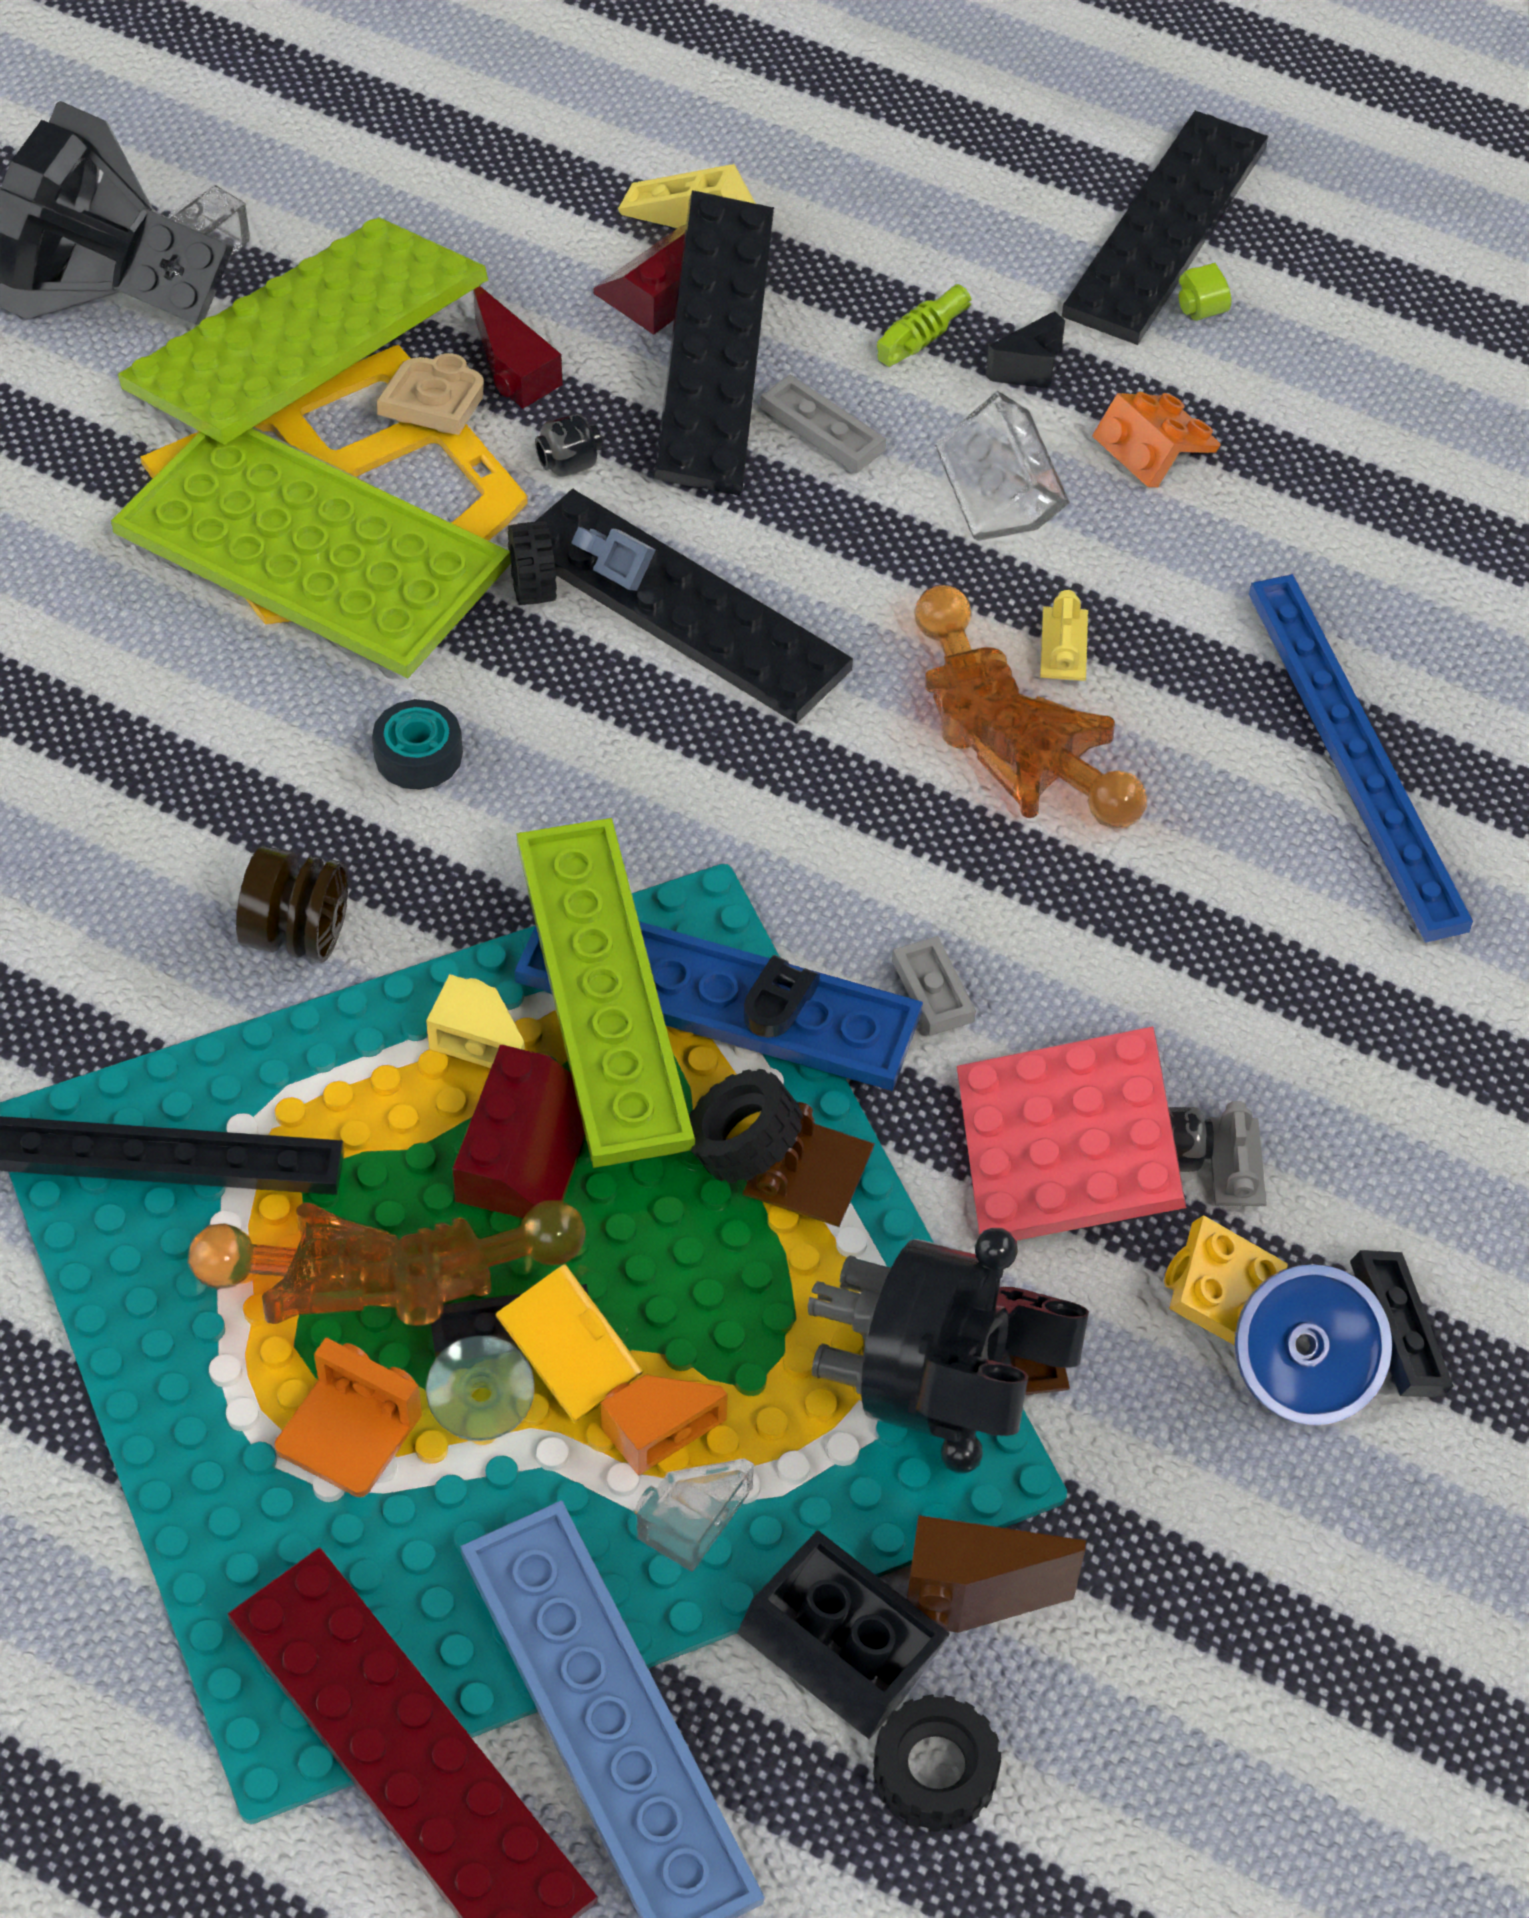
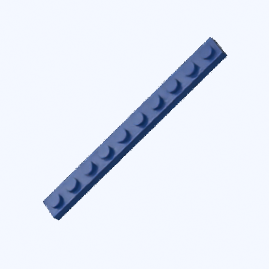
[1249,574,1473,943]

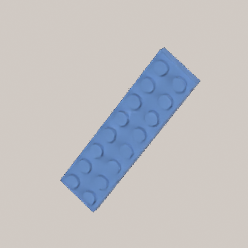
[461,1500,765,1918]

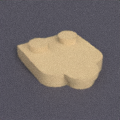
[377,353,484,435]

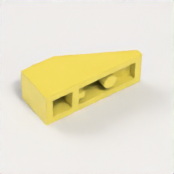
[618,164,755,228]

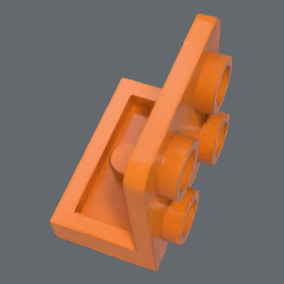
[1092,392,1221,487]
[275,1337,422,1497]

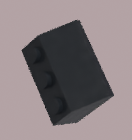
[737,1529,950,1740]

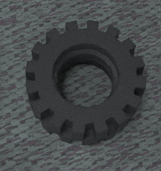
[508,521,557,605]

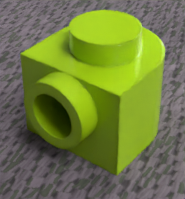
[1178,263,1231,321]

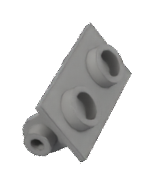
[1208,1101,1267,1206]

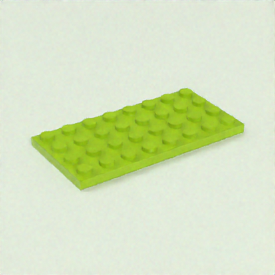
[117,217,488,445]
[111,428,511,679]

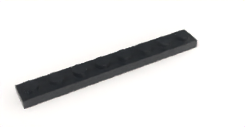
[0,1116,345,1195]

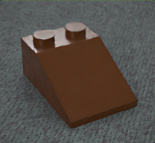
[907,1515,1086,1633]

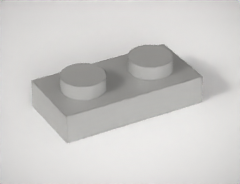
[892,936,976,1036]

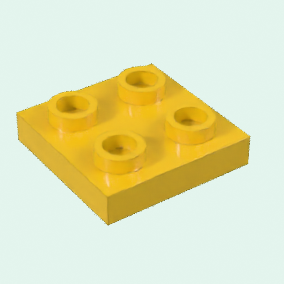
[1164,1215,1288,1346]

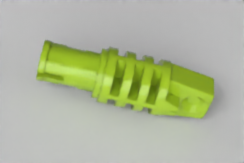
[877,284,972,367]

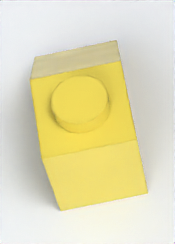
[426,974,525,1068]

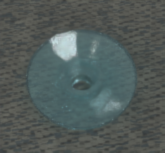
[426,1336,535,1441]

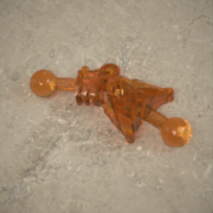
[914,585,1148,829]
[188,1200,586,1326]

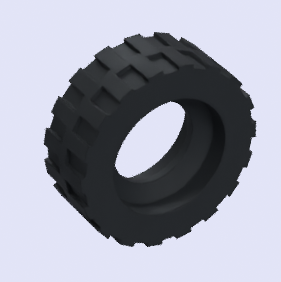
[689,1069,803,1183]
[873,1694,1001,1832]

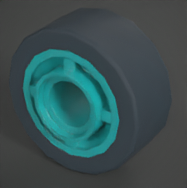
[372,699,463,790]

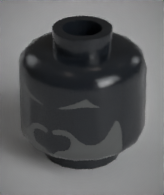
[535,414,603,477]
[1169,1107,1214,1172]

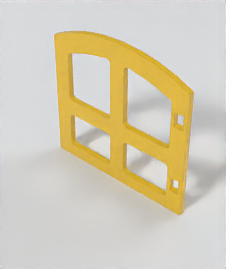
[140,344,528,625]

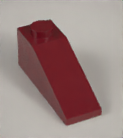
[473,286,563,409]

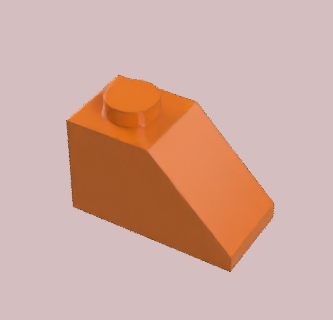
[601,1375,728,1476]

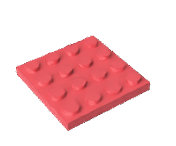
[957,1026,1186,1241]

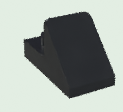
[986,311,1066,388]

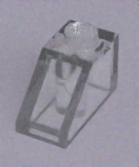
[634,1458,754,1572]

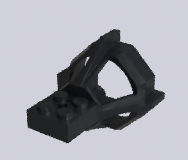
[0,101,234,325]

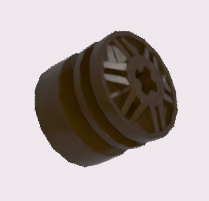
[236,846,349,963]

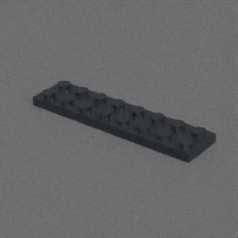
[1061,110,1268,345]
[654,190,774,496]
[535,488,853,724]

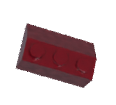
[593,224,686,335]
[452,1044,586,1226]

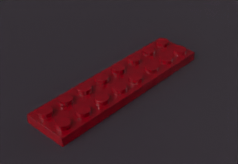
[227,1547,598,1918]

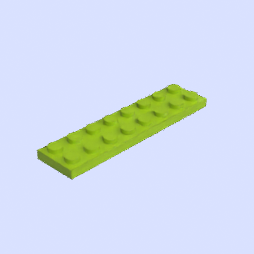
[516,818,695,1168]

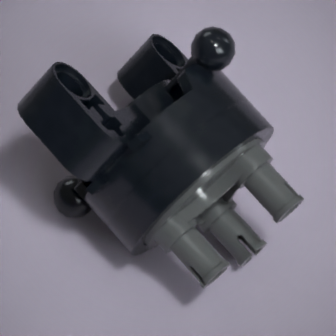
[808,1228,1089,1474]

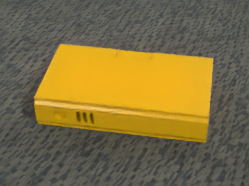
[495,1264,644,1423]

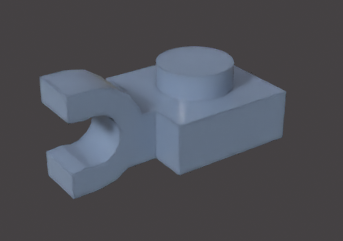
[571,527,655,591]

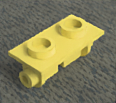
[1040,590,1088,681]

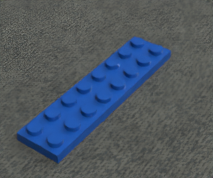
[515,921,923,1091]

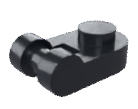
[744,955,820,1038]

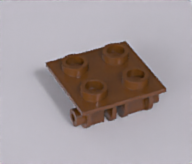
[743,1102,875,1228]

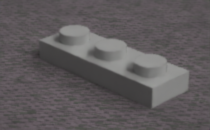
[761,374,886,474]

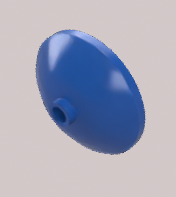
[1235,1264,1392,1425]

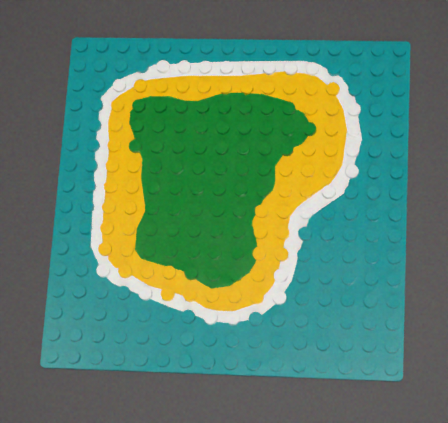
[0,863,1067,1824]

